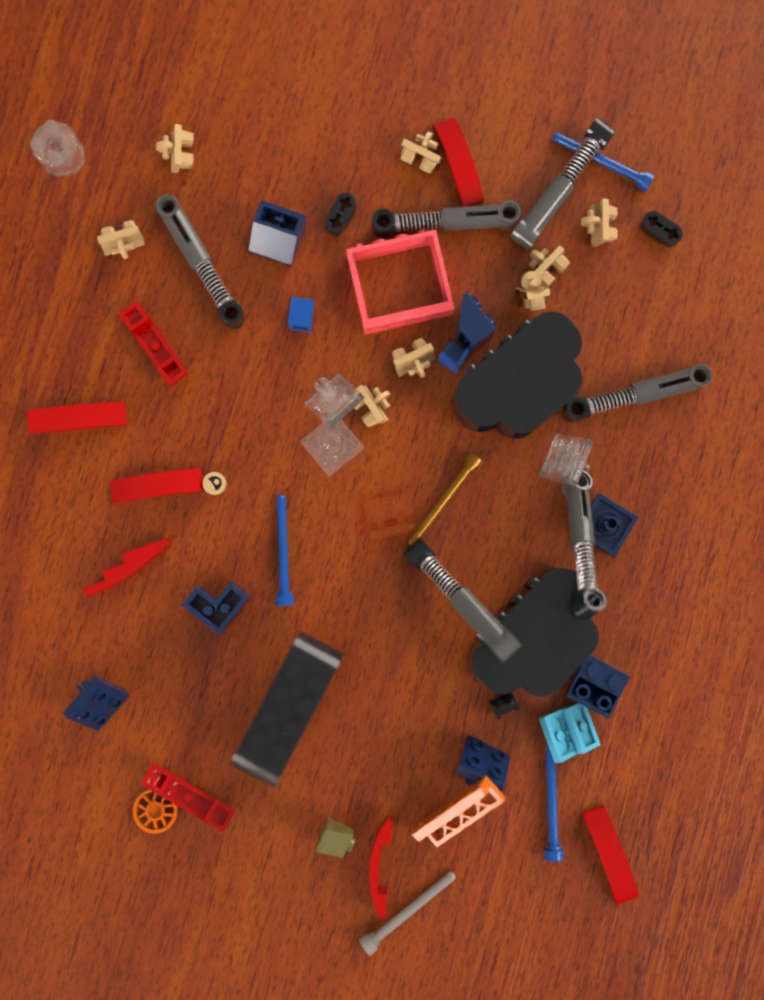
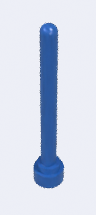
[553,133,655,192]
[275,494,294,606]
[544,744,564,862]

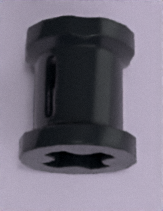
[489,692,519,720]

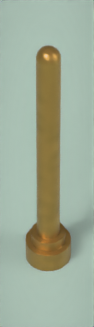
[408,452,484,546]

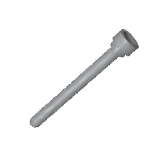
[359,871,456,956]

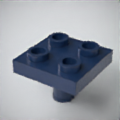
[591,493,639,557]
[63,676,130,731]
[456,735,511,792]

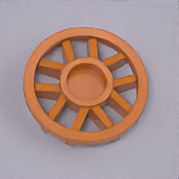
[133,789,178,834]

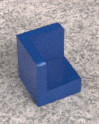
[288,297,314,333]
[437,341,471,374]

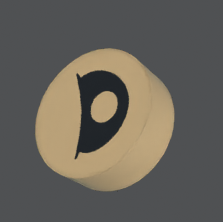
[203,472,227,496]

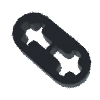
[325,193,356,236]
[641,211,683,247]

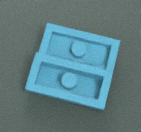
[538,702,601,763]

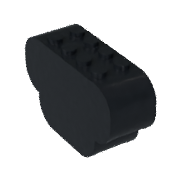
[452,312,582,439]
[468,568,599,697]
[230,631,345,788]

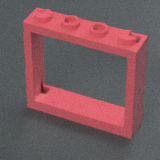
[346,229,455,335]

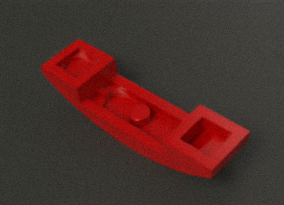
[433,117,484,207]
[118,301,189,386]
[110,468,205,504]
[141,762,236,833]
[582,805,639,905]
[369,815,392,919]

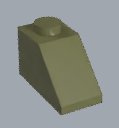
[316,817,356,858]

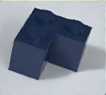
[182,582,252,635]

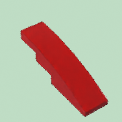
[27,402,127,434]
[83,538,172,597]

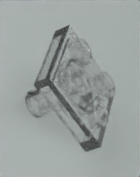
[304,373,364,429]
[300,412,365,478]
[539,434,594,486]

